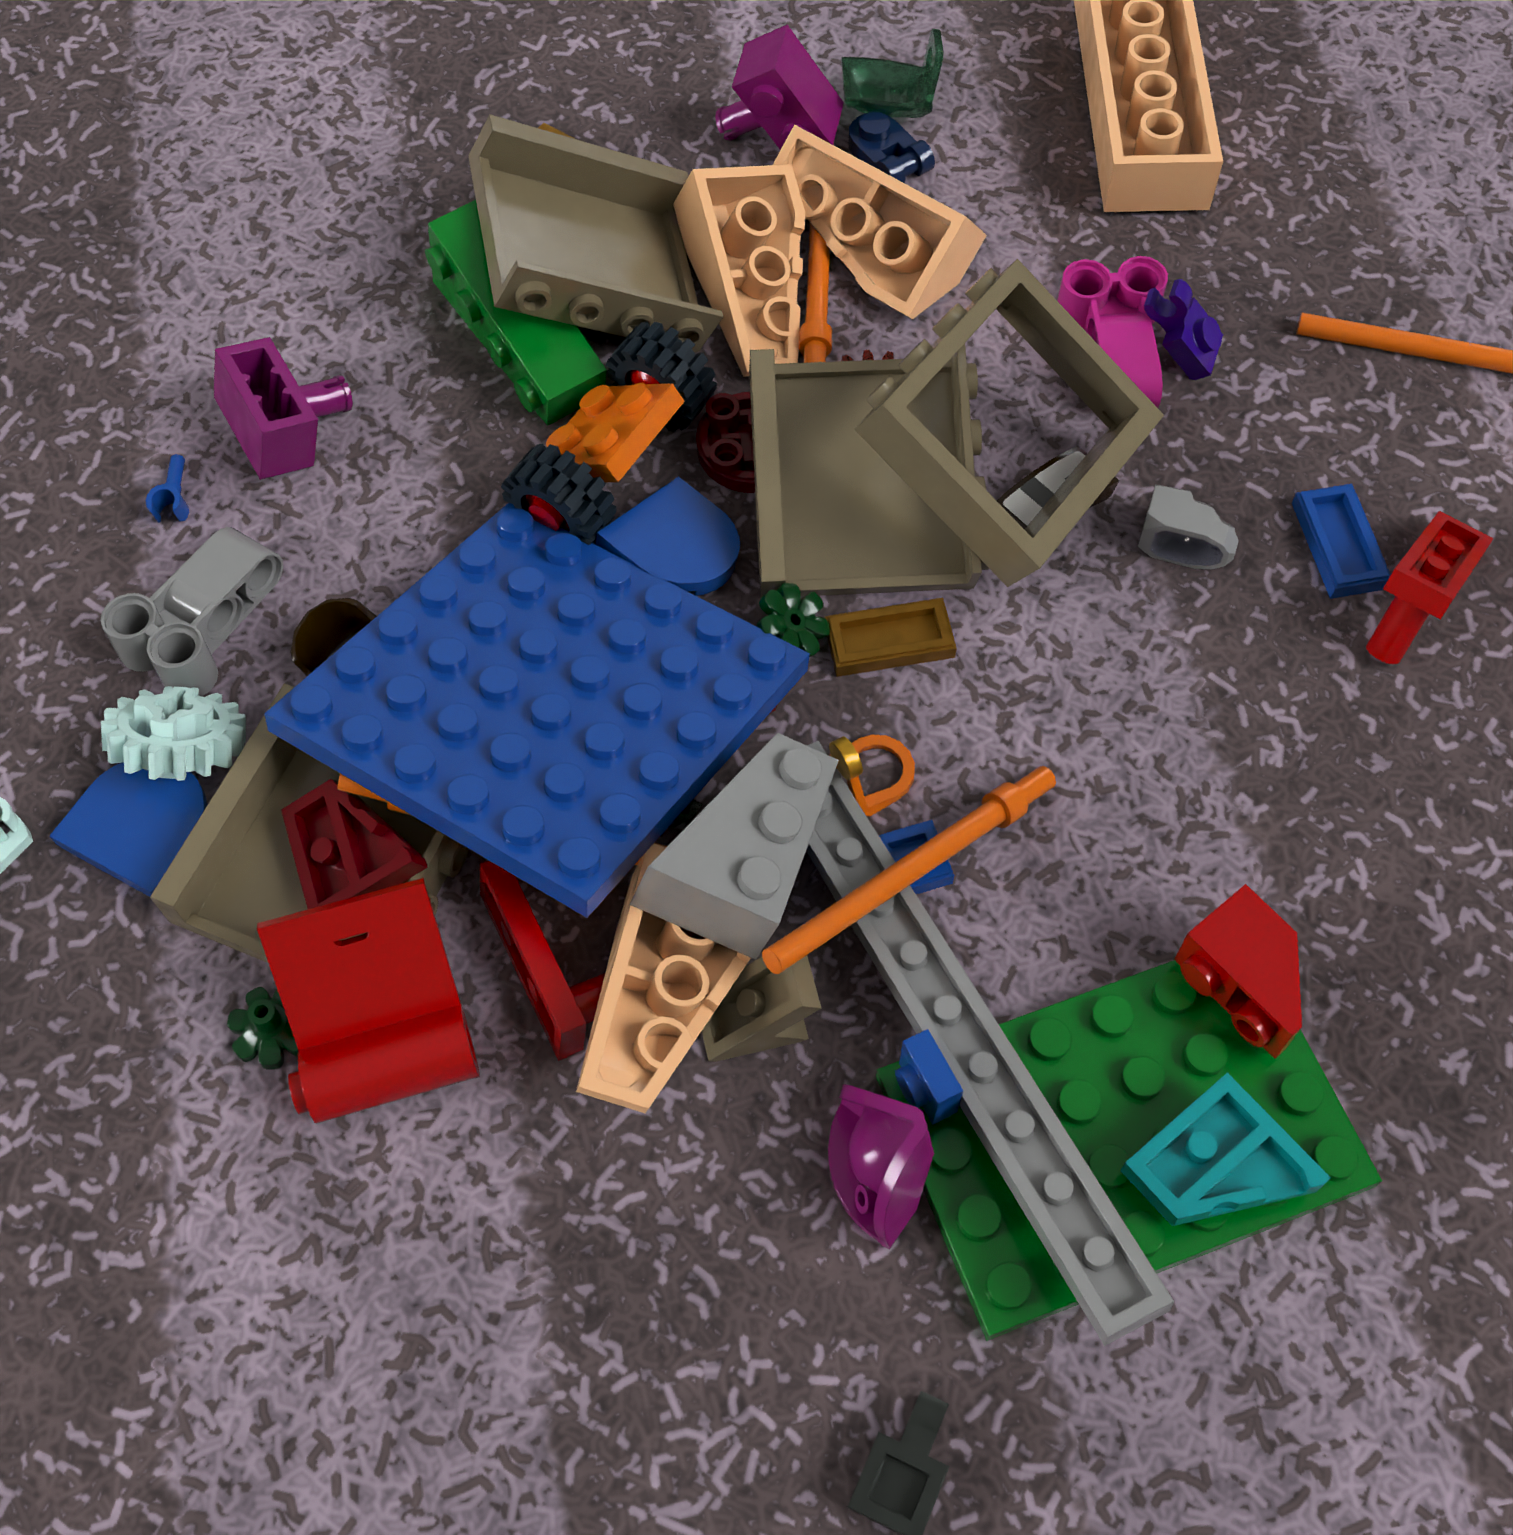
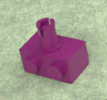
[715,24,844,150]
[214,337,353,480]

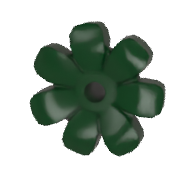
[756,583,830,657]
[227,987,298,1070]

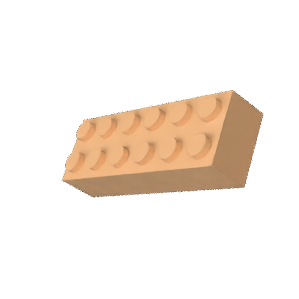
[1074,0,1223,212]

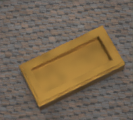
[825,597,957,677]

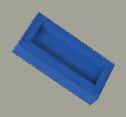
[1292,483,1391,599]

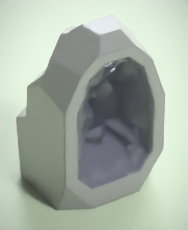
[1138,484,1239,570]

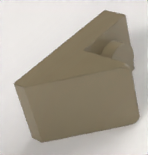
[701,956,822,1062]

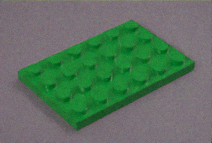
[876,960,1382,1341]

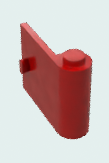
[257,878,480,1124]

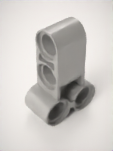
[100,527,283,696]

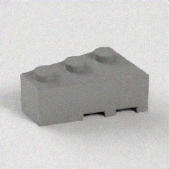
[629,733,839,960]

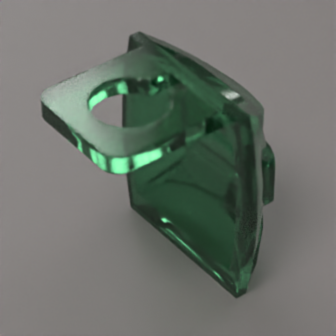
[841,29,944,118]

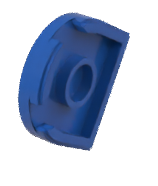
[595,476,740,596]
[49,762,208,897]

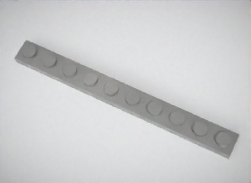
[806,741,1174,1346]

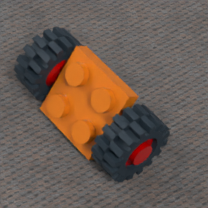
[501,322,717,545]

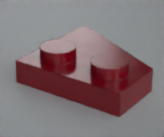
[281,779,428,909]

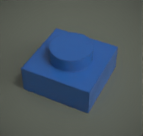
[895,1029,963,1125]

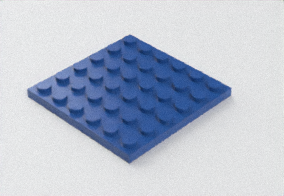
[264,503,810,918]

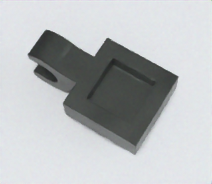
[847,1391,950,1535]

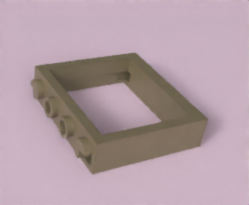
[854,259,1164,587]

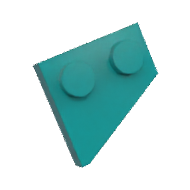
[1120,1073,1331,1226]

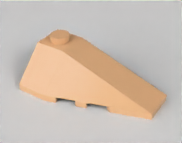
[773,124,987,319]
[673,164,805,377]
[576,844,751,1114]

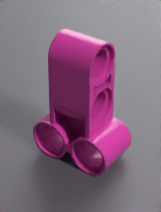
[1057,256,1168,408]

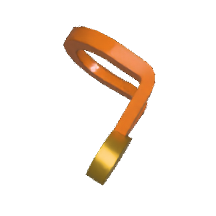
[829,734,915,817]

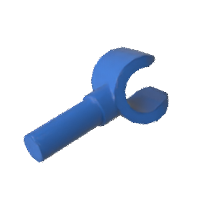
[145,454,189,522]

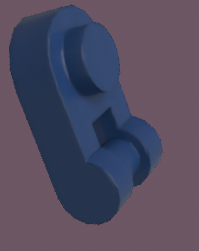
[848,112,935,183]

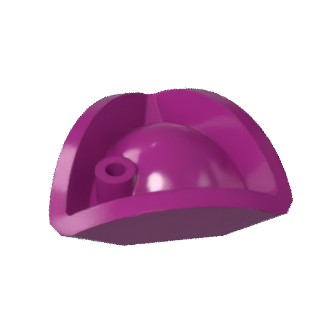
[828,1084,934,1249]

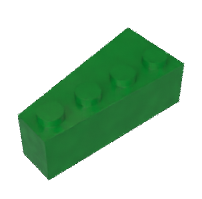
[425,200,607,426]

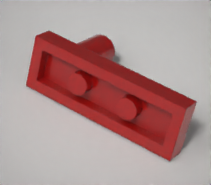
[1366,511,1494,664]
[480,860,605,1061]

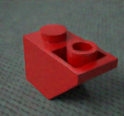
[1174,884,1302,1059]

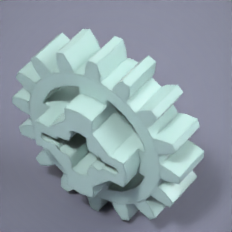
[101,686,246,781]

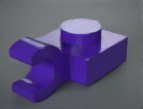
[1144,279,1223,380]

